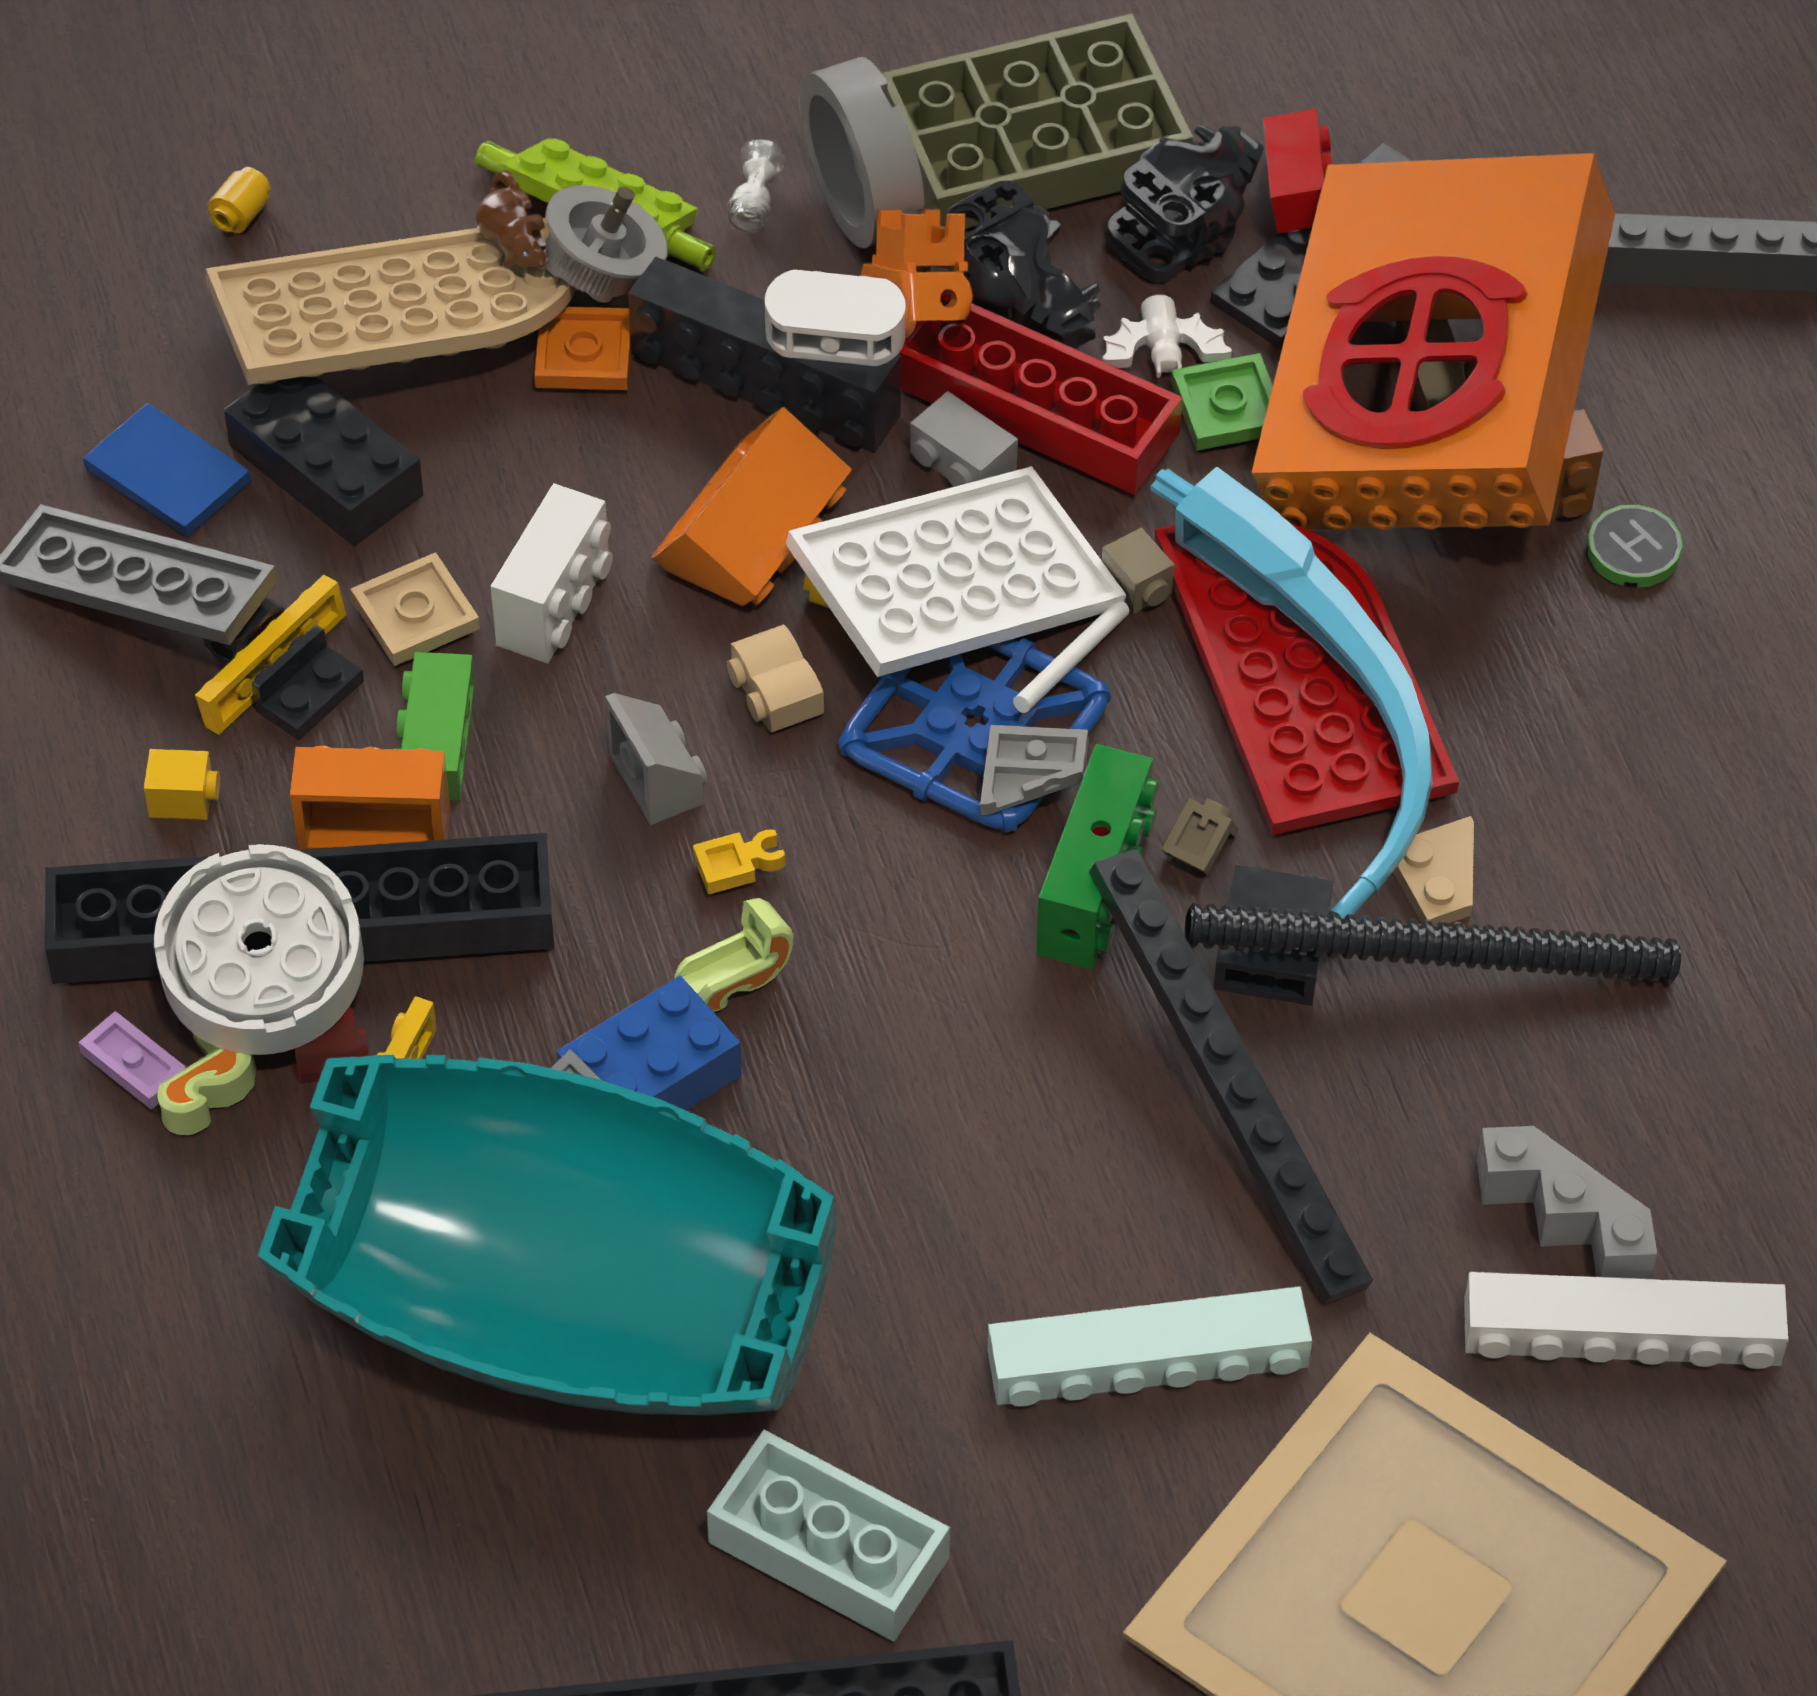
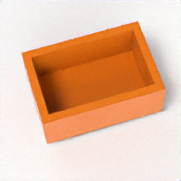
[290,746,451,850]

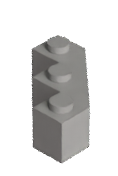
[1477,1126,1657,1279]

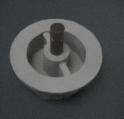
[545,185,667,302]

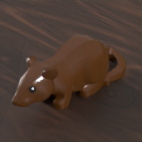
[476,170,547,268]

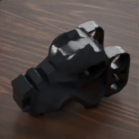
[1104,124,1264,283]
[946,181,1100,349]

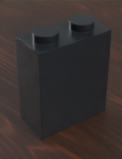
[1214,865,1334,1006]

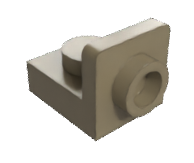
[1161,798,1239,875]

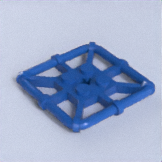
[838,638,1111,833]

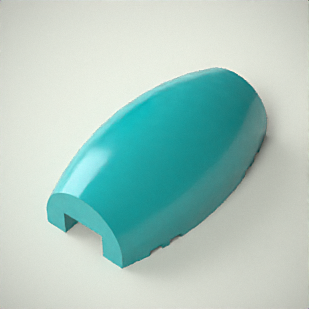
[258,1054,837,1416]

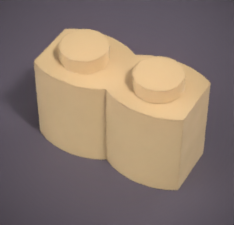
[726,624,824,733]

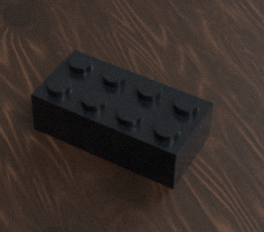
[224,376,424,547]

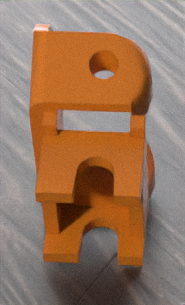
[861,209,973,339]

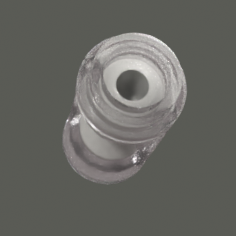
[727,140,785,233]

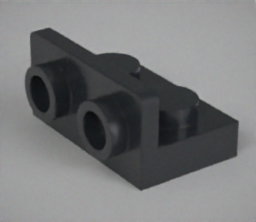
[252,625,364,741]

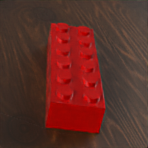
[898,291,1183,495]

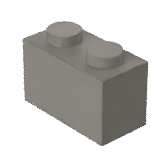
[910,391,1018,487]

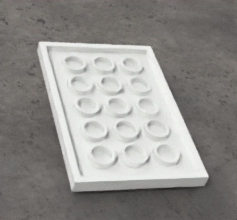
[786,466,1126,677]

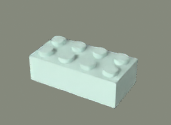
[707,1430,950,1642]

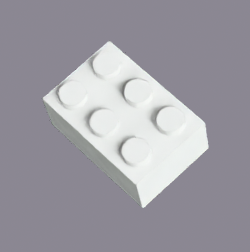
[491,483,613,664]

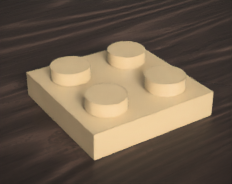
[350,552,480,666]

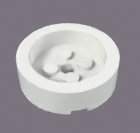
[154,845,364,1055]

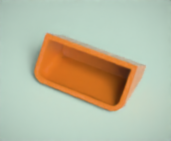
[651,407,852,606]

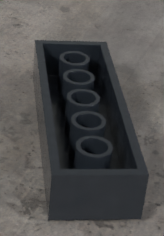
[628,256,901,453]

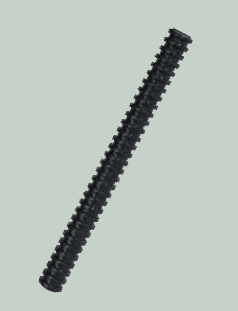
[1185,902,1681,983]

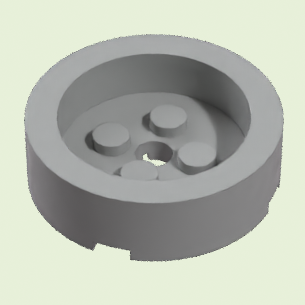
[800,57,924,248]

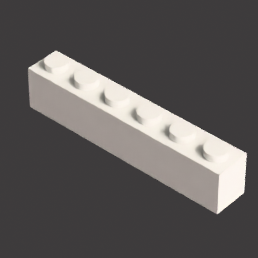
[1464,1272,1788,1369]

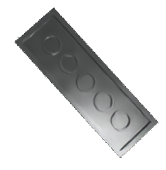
[0,504,279,645]

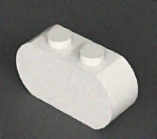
[765,270,905,366]

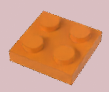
[534,307,631,390]

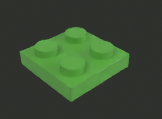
[1171,353,1273,451]

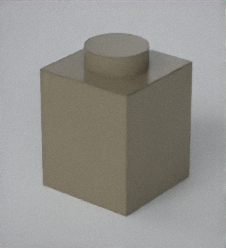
[1102,527,1174,614]

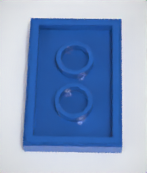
[83,403,251,537]

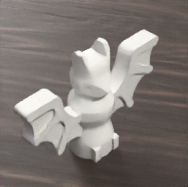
[1102,295,1232,378]

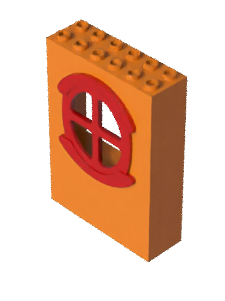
[1252,153,1615,531]

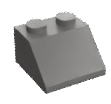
[605,693,707,825]

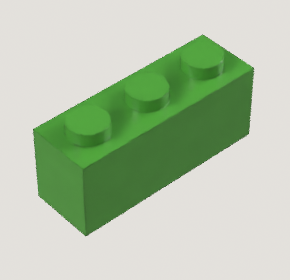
[393,652,475,800]

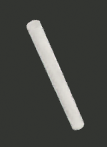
[1013,601,1129,713]

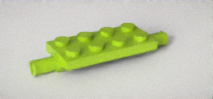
[475,138,716,272]

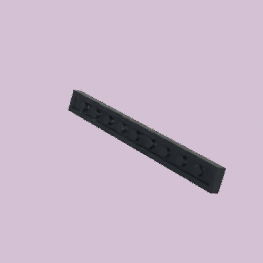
[1089,849,1373,1305]

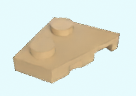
[1393,816,1474,925]

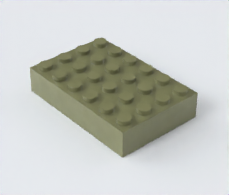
[882,14,1193,229]

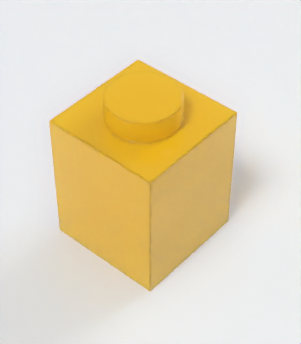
[144,749,220,820]

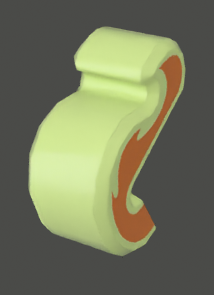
[674,898,794,1012]
[158,1032,256,1135]

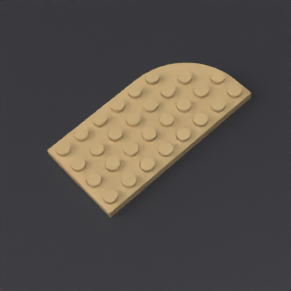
[206,218,576,385]

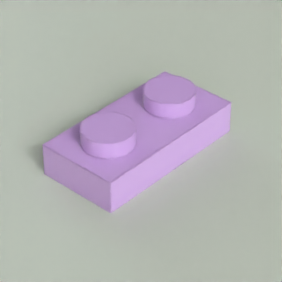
[78,1011,186,1110]

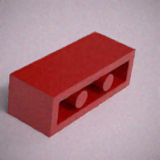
[1263,109,1333,233]

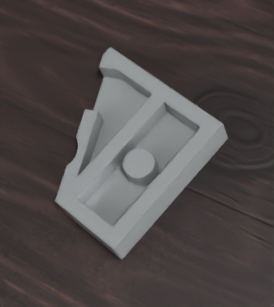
[980,725,1089,815]

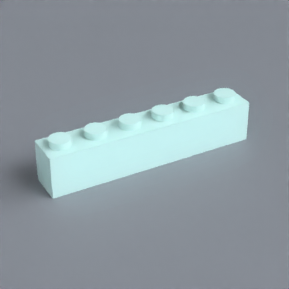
[987,1287,1312,1406]

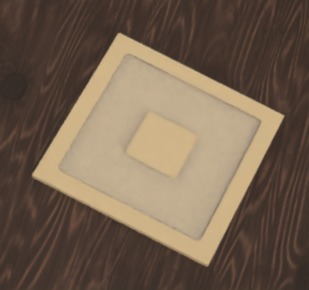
[1123,1333,1727,1696]

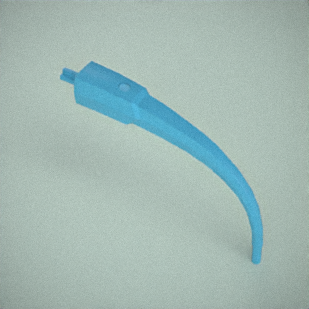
[1150,467,1433,919]

